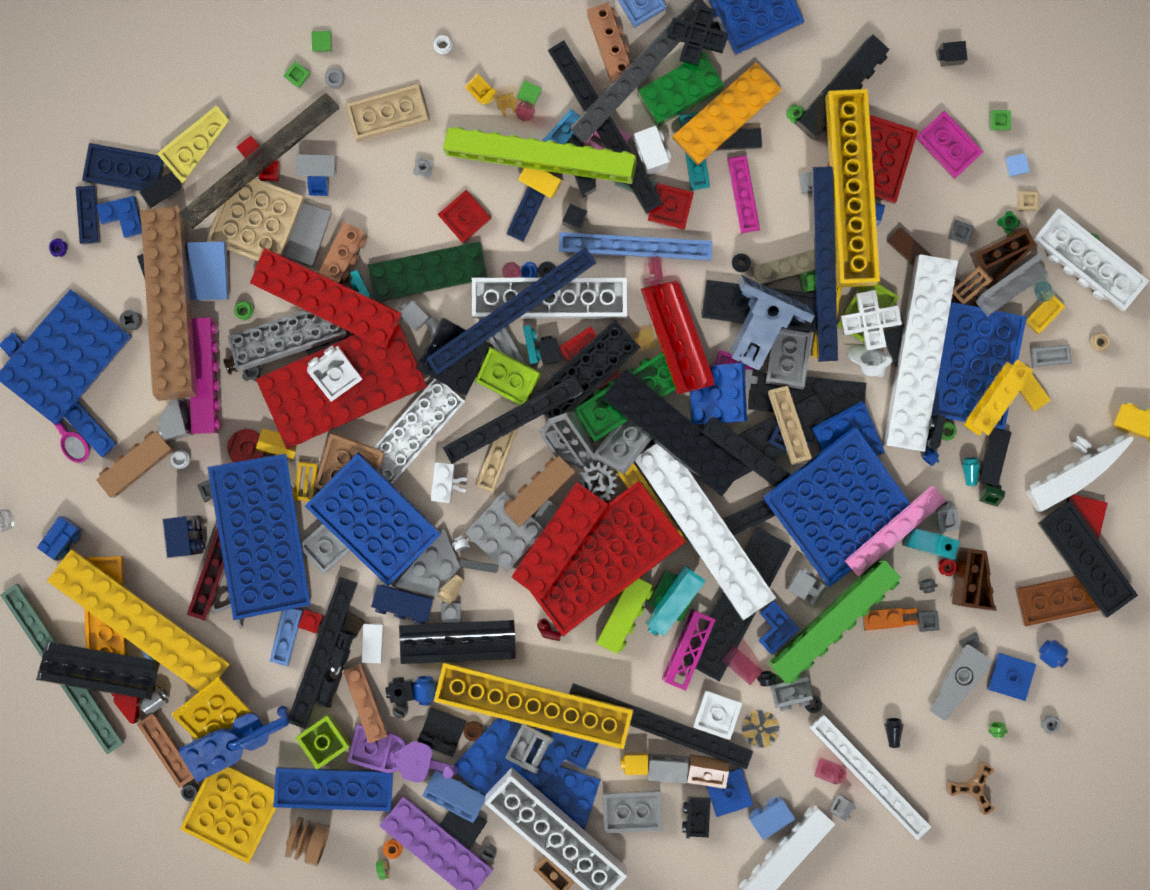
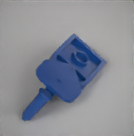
[179,706,290,782]

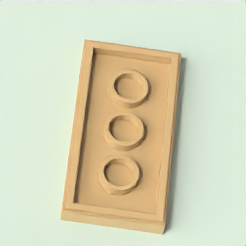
[346,83,429,142]

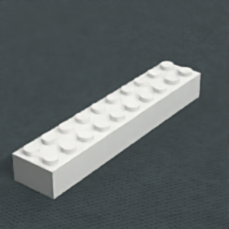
[883,255,958,452]
[634,444,776,620]

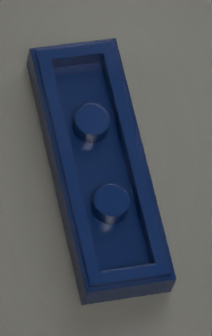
[76,185,100,244]
[506,186,546,243]

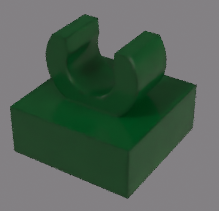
[979,485,1005,507]

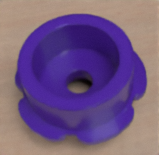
[49,238,68,257]

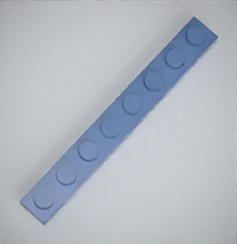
[559,232,712,261]

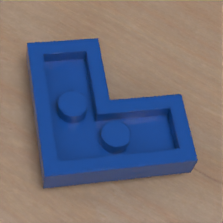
[96,196,142,238]
[758,600,800,655]

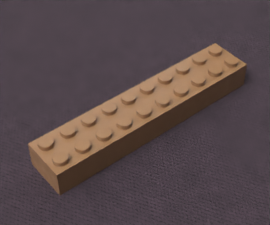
[141,206,198,401]

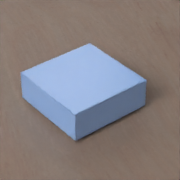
[1005,153,1030,177]

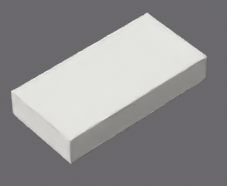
[362,624,383,663]

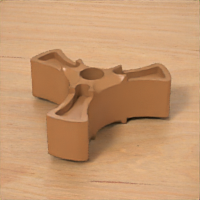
[946,761,995,815]

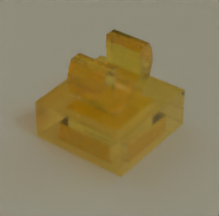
[495,92,517,116]

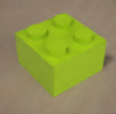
[295,713,352,770]

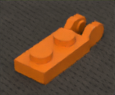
[863,607,918,631]

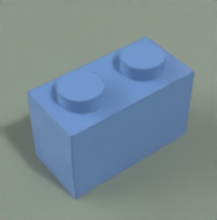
[748,796,795,840]

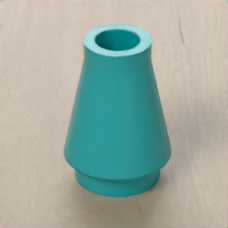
[961,457,981,486]

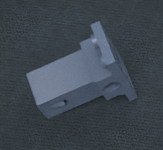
[730,275,815,370]

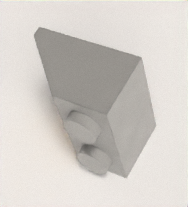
[158,398,195,441]

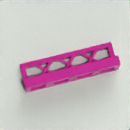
[662,609,716,691]

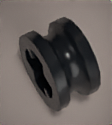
[804,695,822,713]

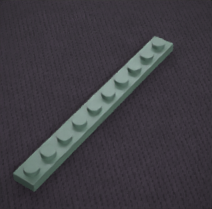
[0,584,125,754]

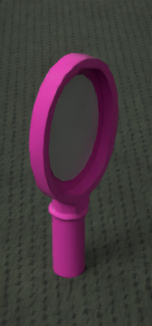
[54,422,90,463]

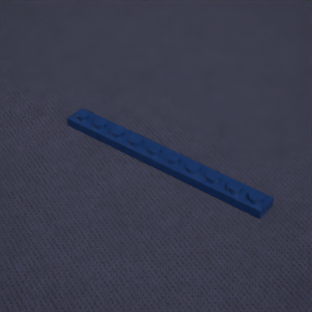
[812,166,838,362]
[426,247,596,375]

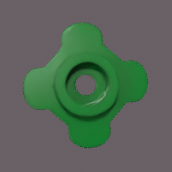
[997,211,1020,234]

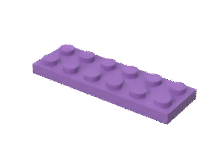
[380,795,494,890]

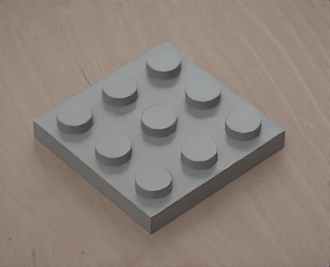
[465,491,545,572]

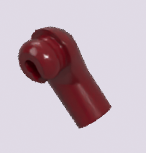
[537,618,561,641]

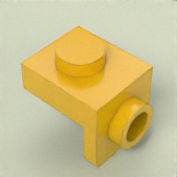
[464,74,497,105]

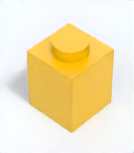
[620,752,648,775]

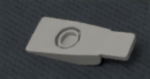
[930,644,992,721]

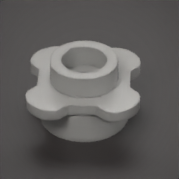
[413,157,434,178]

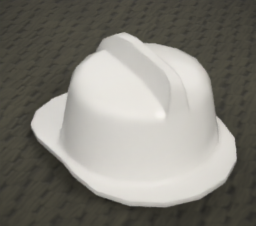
[847,344,892,377]

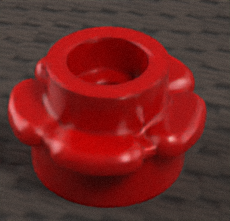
[938,558,957,576]

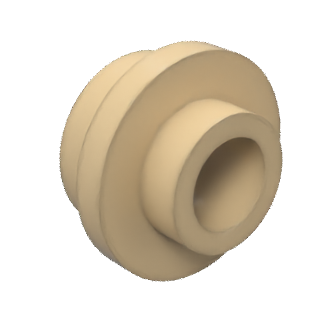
[1090,332,1110,352]

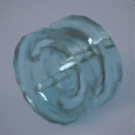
[1034,282,1054,302]

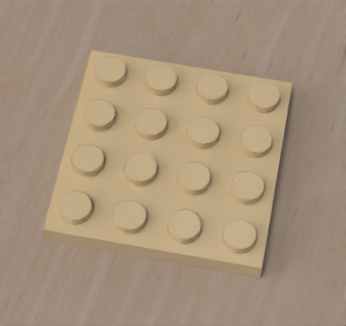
[206,171,305,262]

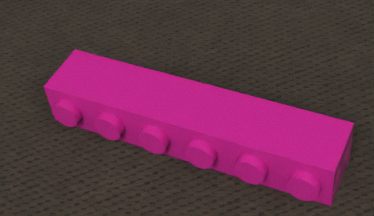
[190,317,221,434]

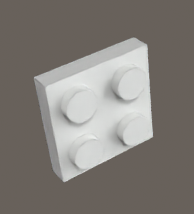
[693,690,742,740]

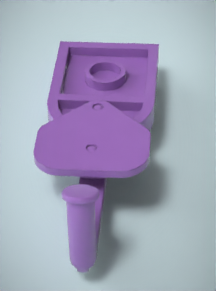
[347,724,459,783]

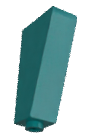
[902,529,960,560]
[645,566,706,637]

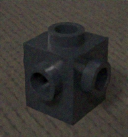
[385,677,414,706]

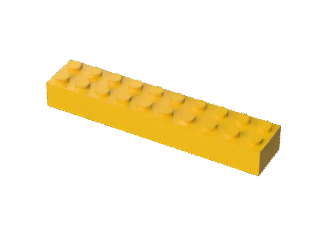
[825,89,880,288]
[47,550,231,692]
[434,662,633,749]

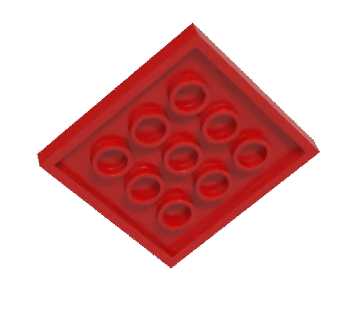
[827,114,918,204]

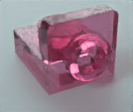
[644,256,663,286]
[814,758,847,785]

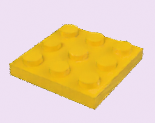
[172,677,254,740]

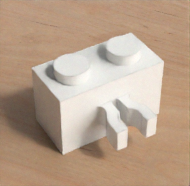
[431,463,467,503]

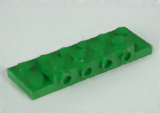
[574,352,676,442]

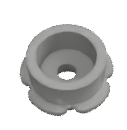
[1041,715,1060,734]

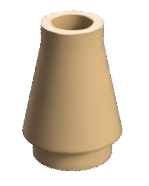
[438,575,464,604]

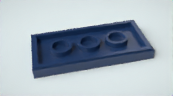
[82,143,164,191]

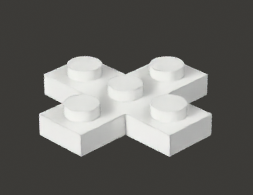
[840,290,902,351]

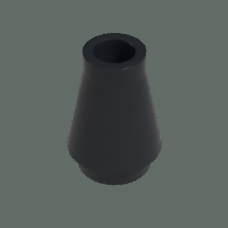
[884,718,904,748]

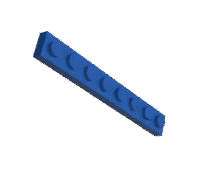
[0,332,118,457]

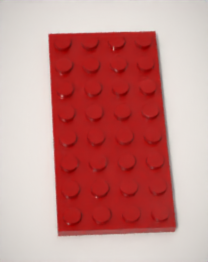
[256,323,428,449]
[530,481,686,636]

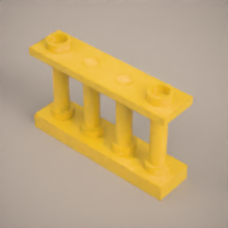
[963,359,1034,436]

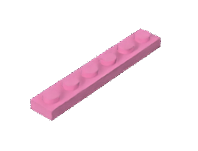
[845,486,945,576]

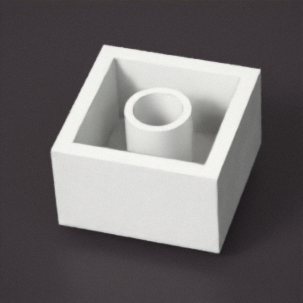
[633,126,671,177]

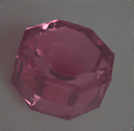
[515,101,535,122]
[502,262,521,278]

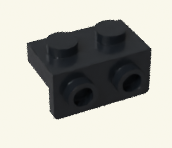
[682,796,711,839]

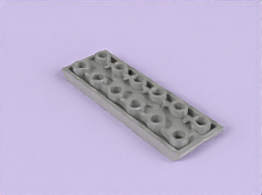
[228,311,347,371]

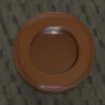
[463,721,483,741]

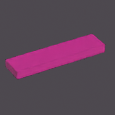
[727,155,760,234]

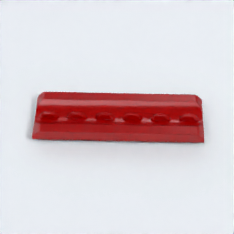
[641,280,714,395]

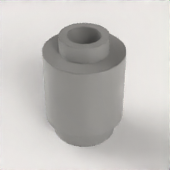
[139,687,169,715]

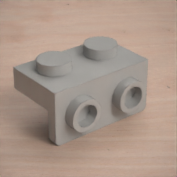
[770,677,814,711]

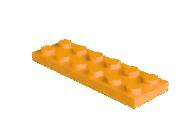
[672,63,782,165]
[84,556,126,655]

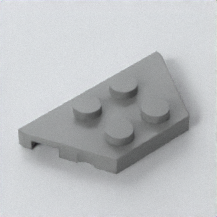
[395,529,460,596]

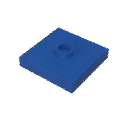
[987,653,1036,701]
[706,767,753,817]

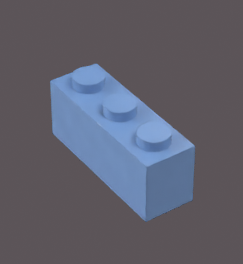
[422,770,485,823]

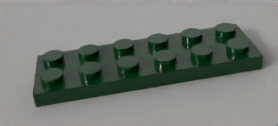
[368,241,488,302]

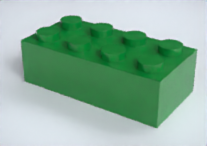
[637,52,724,128]

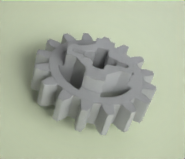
[577,462,619,502]

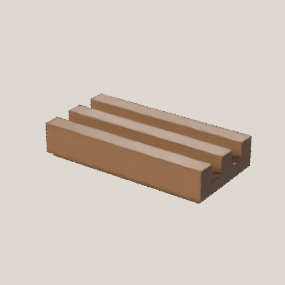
[953,265,993,304]

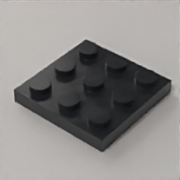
[415,317,493,395]

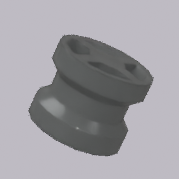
[120,310,142,330]

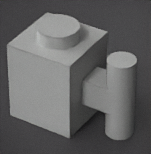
[786,568,827,606]

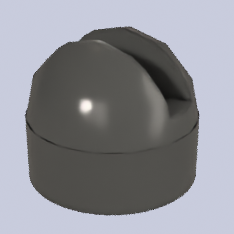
[392,704,408,718]
[481,844,497,861]

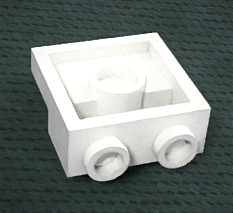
[307,346,362,401]

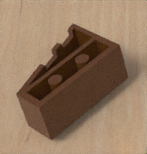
[969,228,1036,288]
[952,547,997,611]

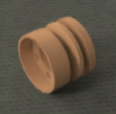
[285,817,330,867]

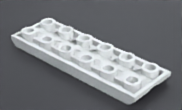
[374,379,465,485]

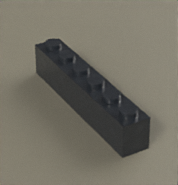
[795,34,890,139]

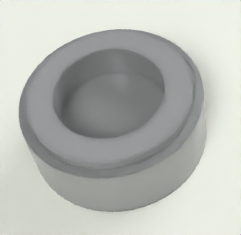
[325,69,345,89]

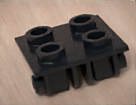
[418,707,467,757]

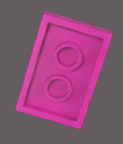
[916,110,983,179]

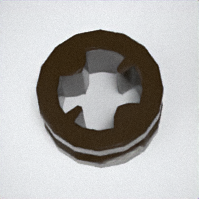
[223,356,239,375]

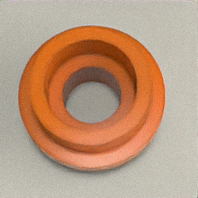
[383,839,402,859]

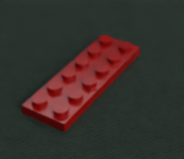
[511,482,609,600]

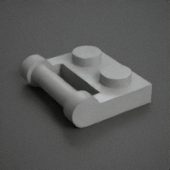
[505,724,554,774]

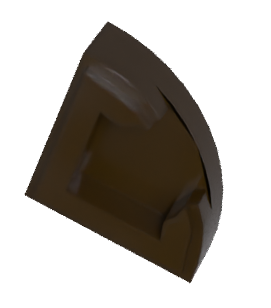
[345,612,365,637]

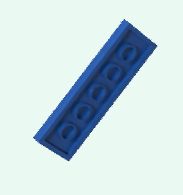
[273,767,393,811]

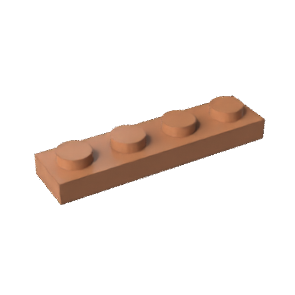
[343,664,388,744]
[137,712,194,788]

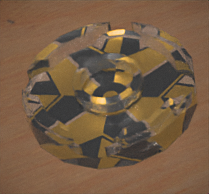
[742,710,780,748]

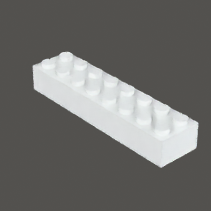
[472,278,627,319]
[485,768,627,890]

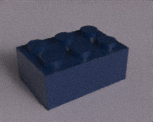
[163,515,206,558]

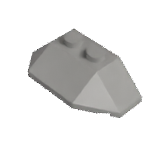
[539,411,599,469]

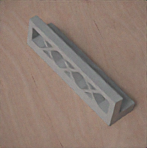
[976,252,1048,317]

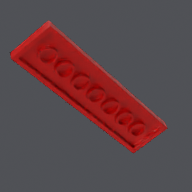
[250,248,403,349]

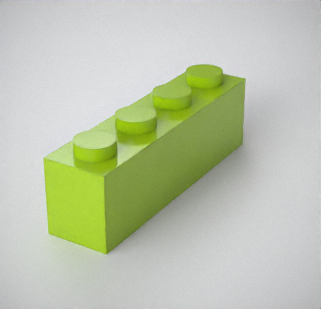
[596,578,654,654]

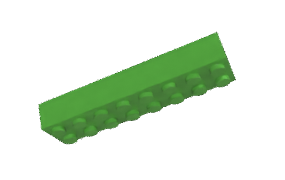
[767,559,901,685]

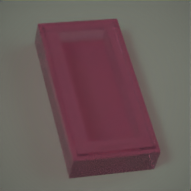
[722,646,762,685]

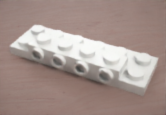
[1033,209,1149,311]

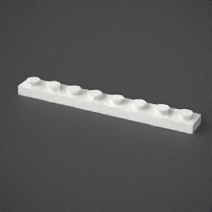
[809,714,931,840]

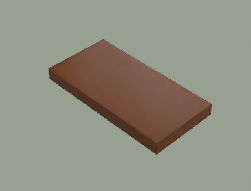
[1015,576,1099,626]

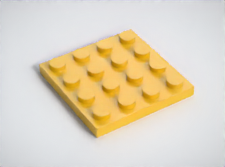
[180,766,277,864]

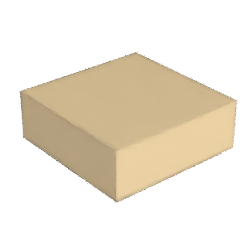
[1018,191,1039,211]

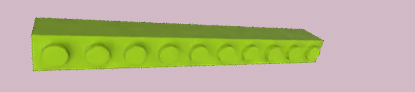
[443,127,637,184]

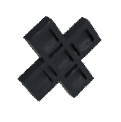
[667,5,729,66]

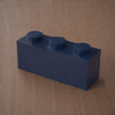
[371,584,435,624]

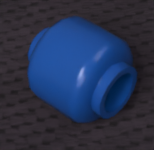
[1038,640,1069,668]
[412,676,438,706]

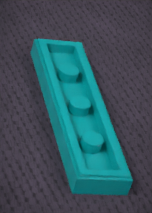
[679,112,710,191]

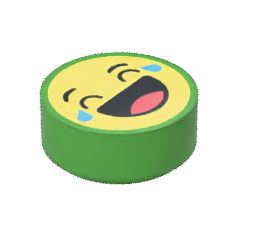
[376,859,389,880]

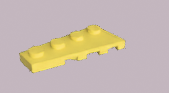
[157,105,229,184]

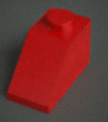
[112,694,141,724]

